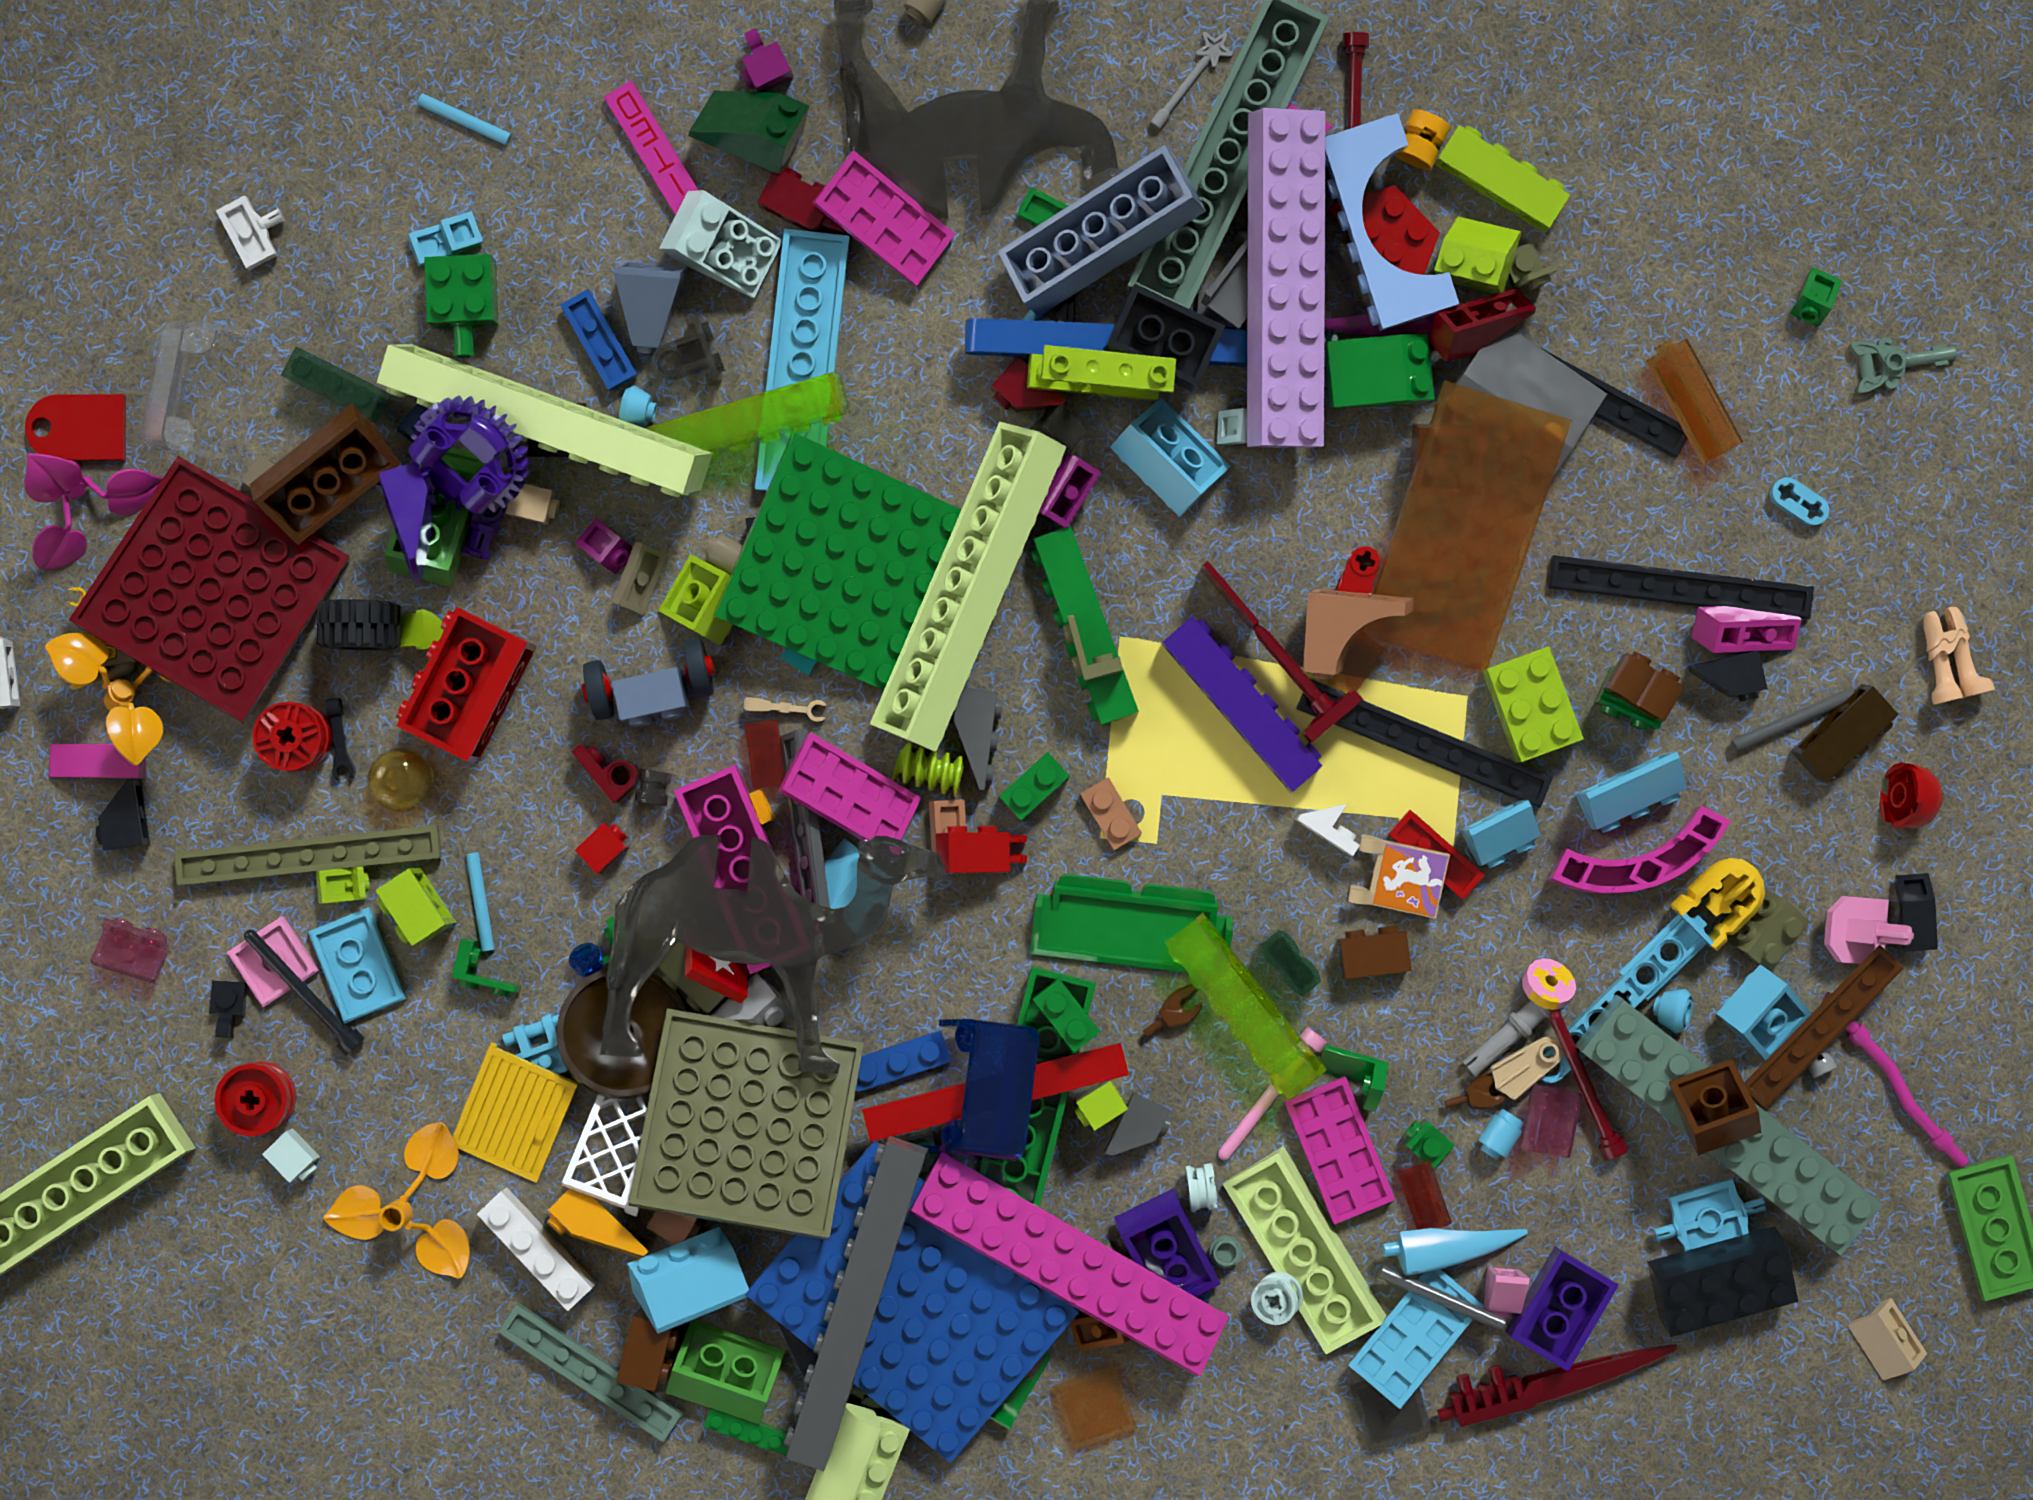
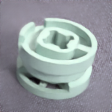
[1185,1163,1218,1213]
[1251,1272,1303,1325]

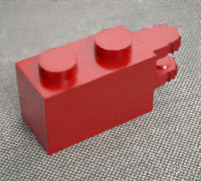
[935,826,1027,873]

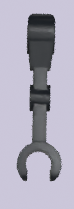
[325,698,356,780]

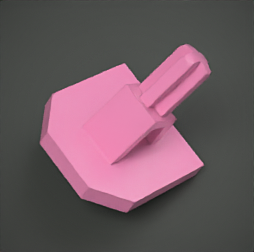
[1824,896,1914,964]

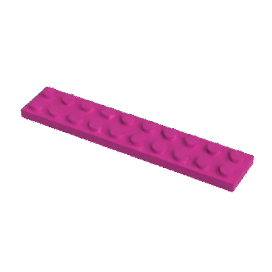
[908,1152,1229,1377]

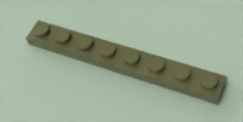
[174,825,442,886]

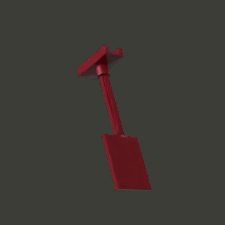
[1200,561,1363,743]

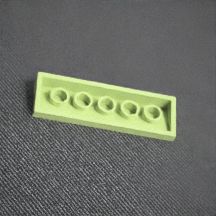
[1223,1146,1386,1354]

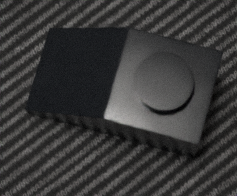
[1688,651,1768,702]
[96,779,150,851]

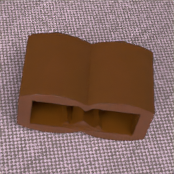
[1603,651,1685,722]

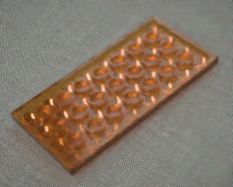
[1361,380,1572,671]

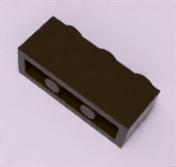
[1790,684,1899,783]

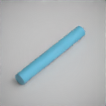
[417,93,512,146]
[466,852,495,952]

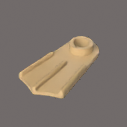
[1490,1036,1563,1100]

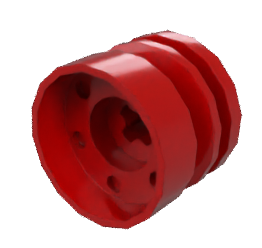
[252,701,333,772]

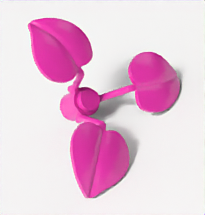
[24,453,162,570]

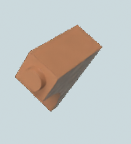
[1303,589,1413,679]

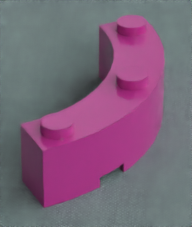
[1547,806,1731,894]

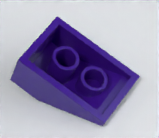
[379,462,436,588]
[1114,1188,1221,1297]

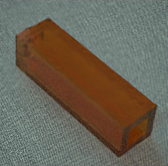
[1646,338,1744,464]

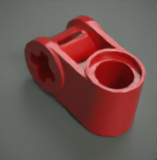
[1335,546,1380,594]

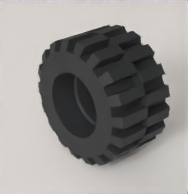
[316,599,401,650]

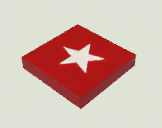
[685,925,748,1003]

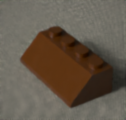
[250,403,400,545]

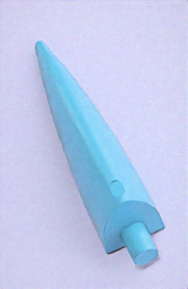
[1382,1228,1528,1275]

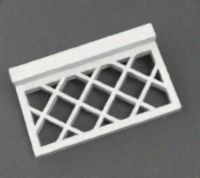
[562,1095,647,1217]

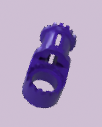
[461,506,505,560]

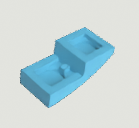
[407,211,483,267]

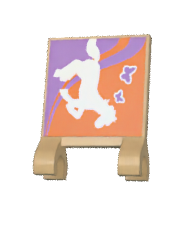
[1348,834,1450,919]

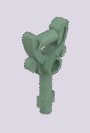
[1849,337,1957,394]

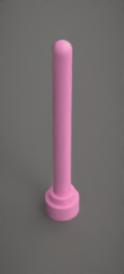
[1218,1026,1328,1161]

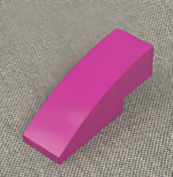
[49,744,146,779]

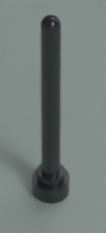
[244,929,365,1056]

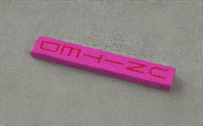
[604,80,699,216]

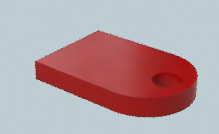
[25,394,126,461]

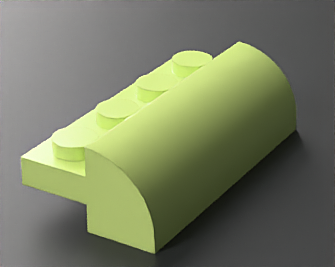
[805,1403,910,1500]

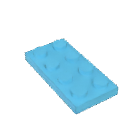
[1348,1269,1484,1409]

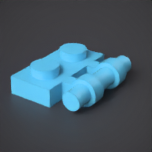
[502,1014,568,1074]

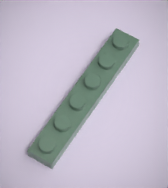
[498,1303,683,1442]

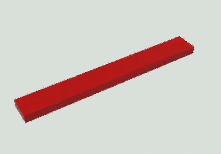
[862,1042,1129,1142]

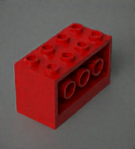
[396,607,537,763]

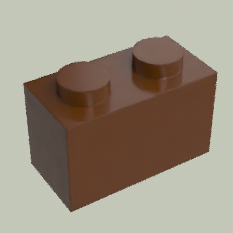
[1338,925,1412,979]

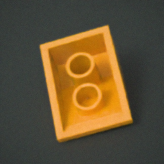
[547,1188,648,1258]

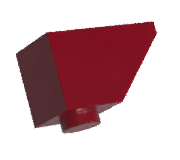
[991,356,1067,412]

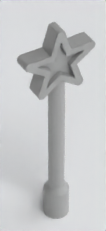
[1150,32,1233,130]

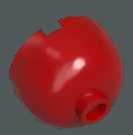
[1879,762,1943,829]

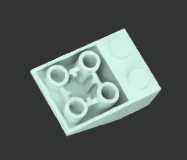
[659,190,783,298]

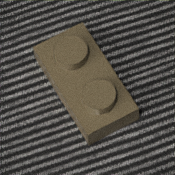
[612,541,667,615]

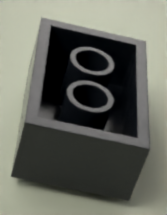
[1103,283,1225,392]

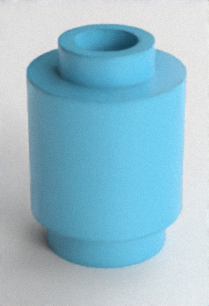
[1478,1109,1524,1160]

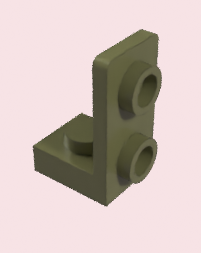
[1508,242,1558,293]
[1063,614,1123,682]

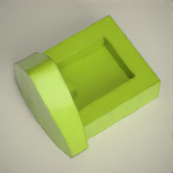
[400,609,444,650]

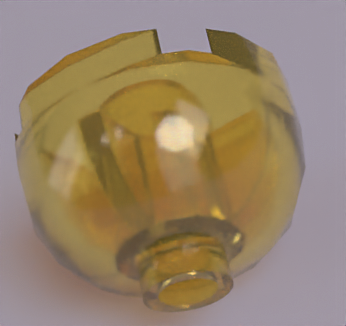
[367,748,435,813]

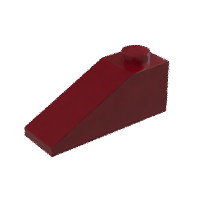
[1429,288,1536,362]

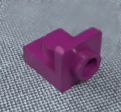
[575,518,633,574]

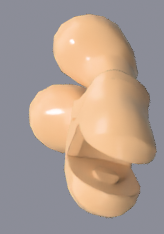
[1923,606,1995,705]

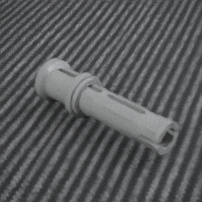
[1462,1001,1551,1077]

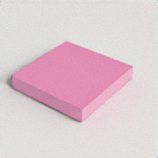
[227,916,320,1007]

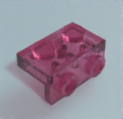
[90,918,170,984]
[1521,1084,1583,1158]

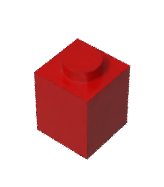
[575,823,629,874]

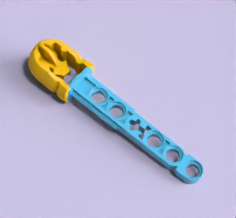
[1541,858,1765,1083]

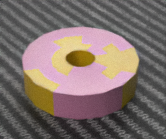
[1522,958,1576,1010]

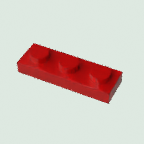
[1387,809,1485,900]

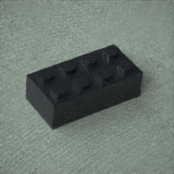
[1647,1226,1799,1337]

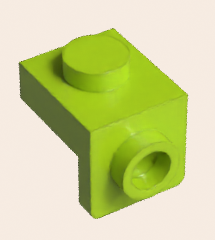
[316,866,370,904]

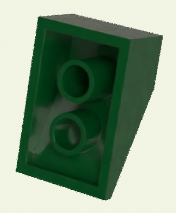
[688,90,809,174]

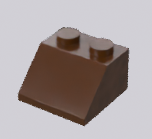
[1669,1059,1762,1156]

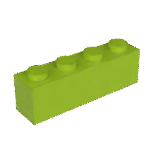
[1435,125,1570,234]

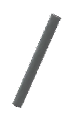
[1731,688,1854,752]
[1378,1265,1507,1331]

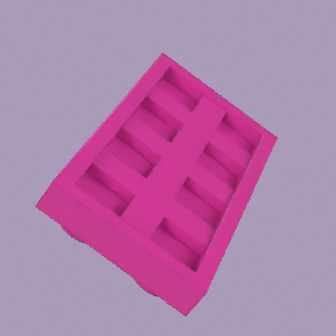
[812,150,955,286]
[778,732,921,856]
[1283,1076,1395,1225]

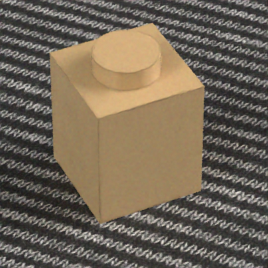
[506,484,560,525]

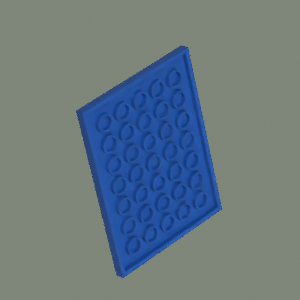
[745,1140,1079,1463]

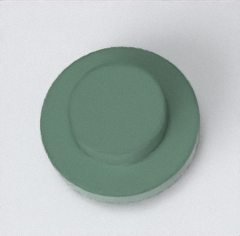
[1209,1235,1242,1269]

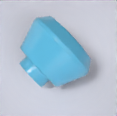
[619,386,657,428]
[1653,989,1693,1034]

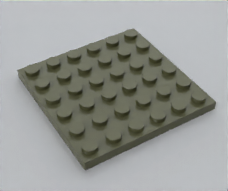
[629,1008,864,1240]

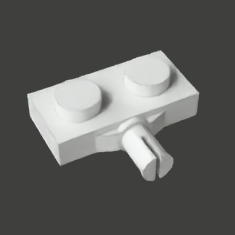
[216,195,285,270]

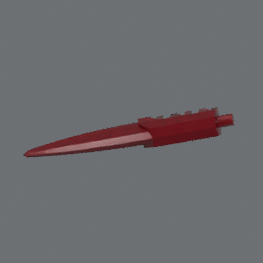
[1437,1344,1677,1427]

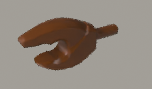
[1143,983,1203,1037]
[1444,1072,1509,1110]

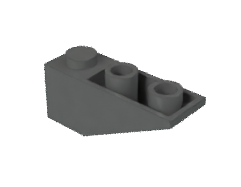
[954,687,1003,791]

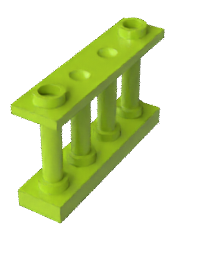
[1027,345,1176,401]

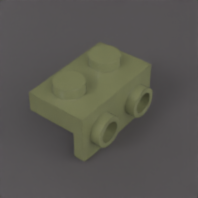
[1729,891,1810,972]

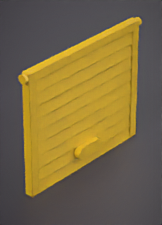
[452,1042,579,1183]

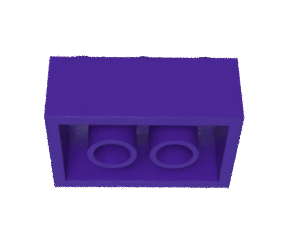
[1505,1246,1619,1371]

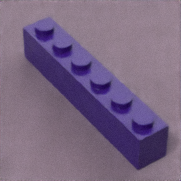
[1161,616,1322,793]

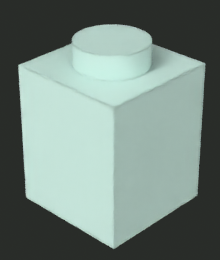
[262,1129,320,1183]

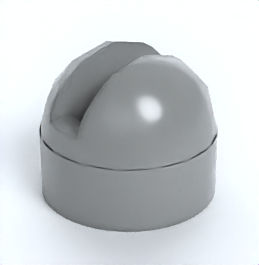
[1808,1051,1837,1078]

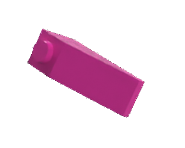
[1691,606,1802,653]

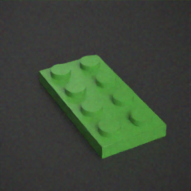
[1946,1154,2033,1301]

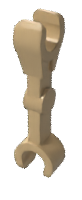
[743,697,826,722]

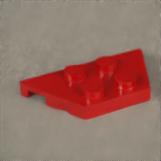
[1328,185,1440,275]

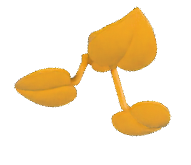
[45,633,171,766]
[323,1122,470,1279]

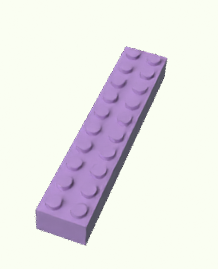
[1247,108,1325,448]

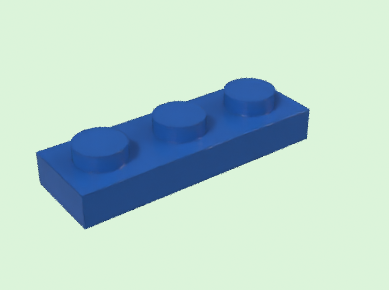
[560,289,638,391]
[856,1030,951,1092]

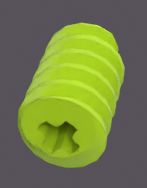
[892,742,964,797]

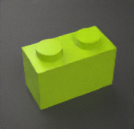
[1074,1080,1128,1131]

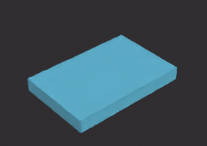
[308,907,407,1023]

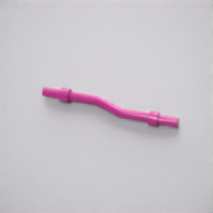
[1845,1020,1969,1168]

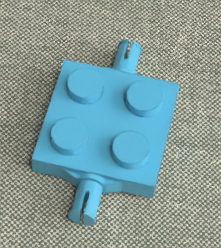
[1653,1178,1766,1251]

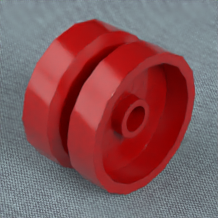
[214,1060,297,1137]

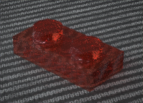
[744,720,785,790]
[1396,1160,1452,1230]

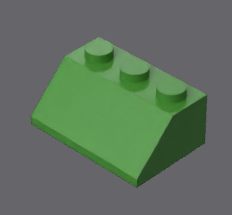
[666,1319,785,1425]

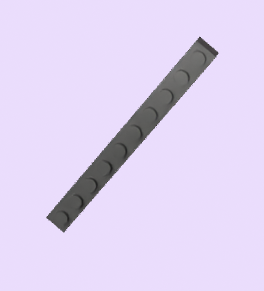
[783,1136,928,1471]

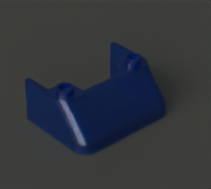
[922,1019,1039,1161]

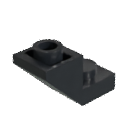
[1894,873,1938,952]

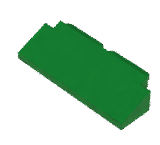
[1030,874,1233,978]

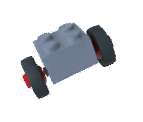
[582,638,716,727]

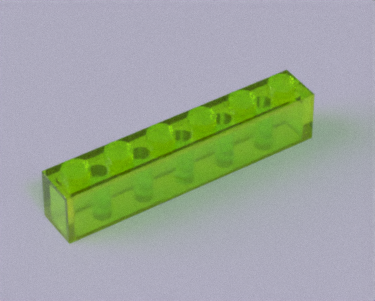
[647,372,851,460]
[1165,913,1326,1100]

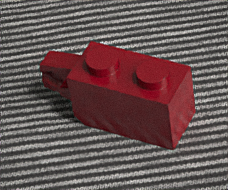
[757,167,847,235]

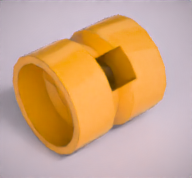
[1394,109,1451,170]

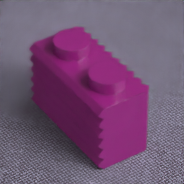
[1039,452,1101,528]

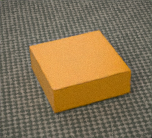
[749,790,775,825]

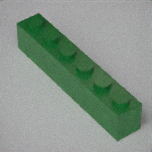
[1030,525,1139,726]

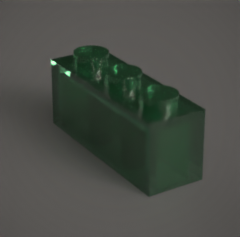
[281,346,391,424]

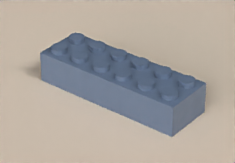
[998,145,1206,317]

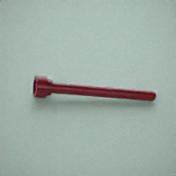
[1343,32,1369,129]
[1549,1011,1628,1160]

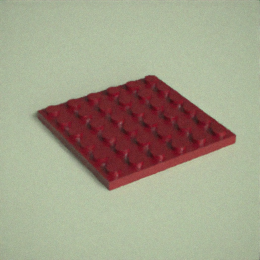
[69,456,350,724]

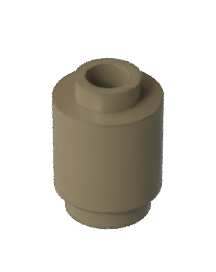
[904,0,947,26]
[705,534,743,575]

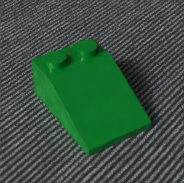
[1324,334,1435,408]

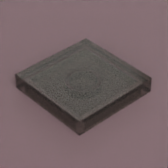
[1349,1380,1432,1450]

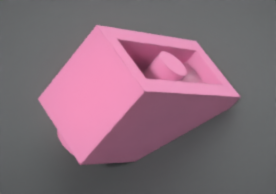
[1484,1267,1530,1318]

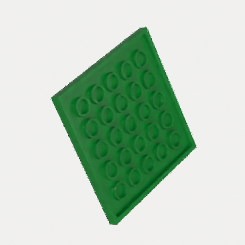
[713,432,961,691]

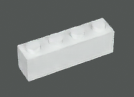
[477,1187,597,1311]

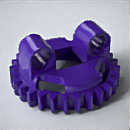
[409,395,530,514]

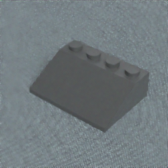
[1442,329,1607,476]

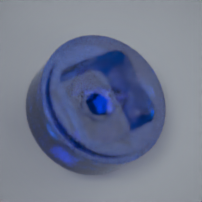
[569,943,604,977]

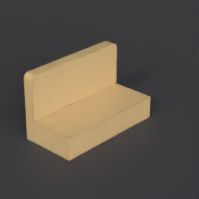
[1848,1298,1927,1380]

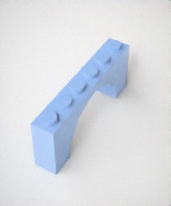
[1325,113,1459,332]

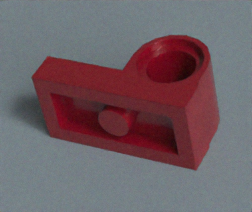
[571,743,640,803]

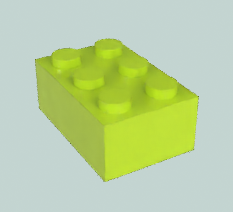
[1482,646,1584,763]

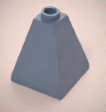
[614,261,688,353]

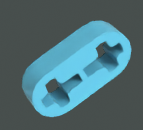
[1769,477,1829,526]

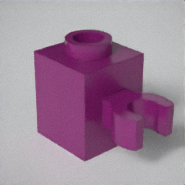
[740,28,794,92]

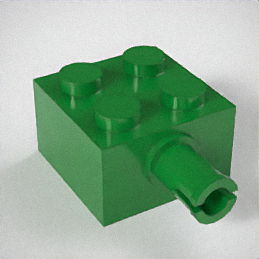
[424,254,499,358]

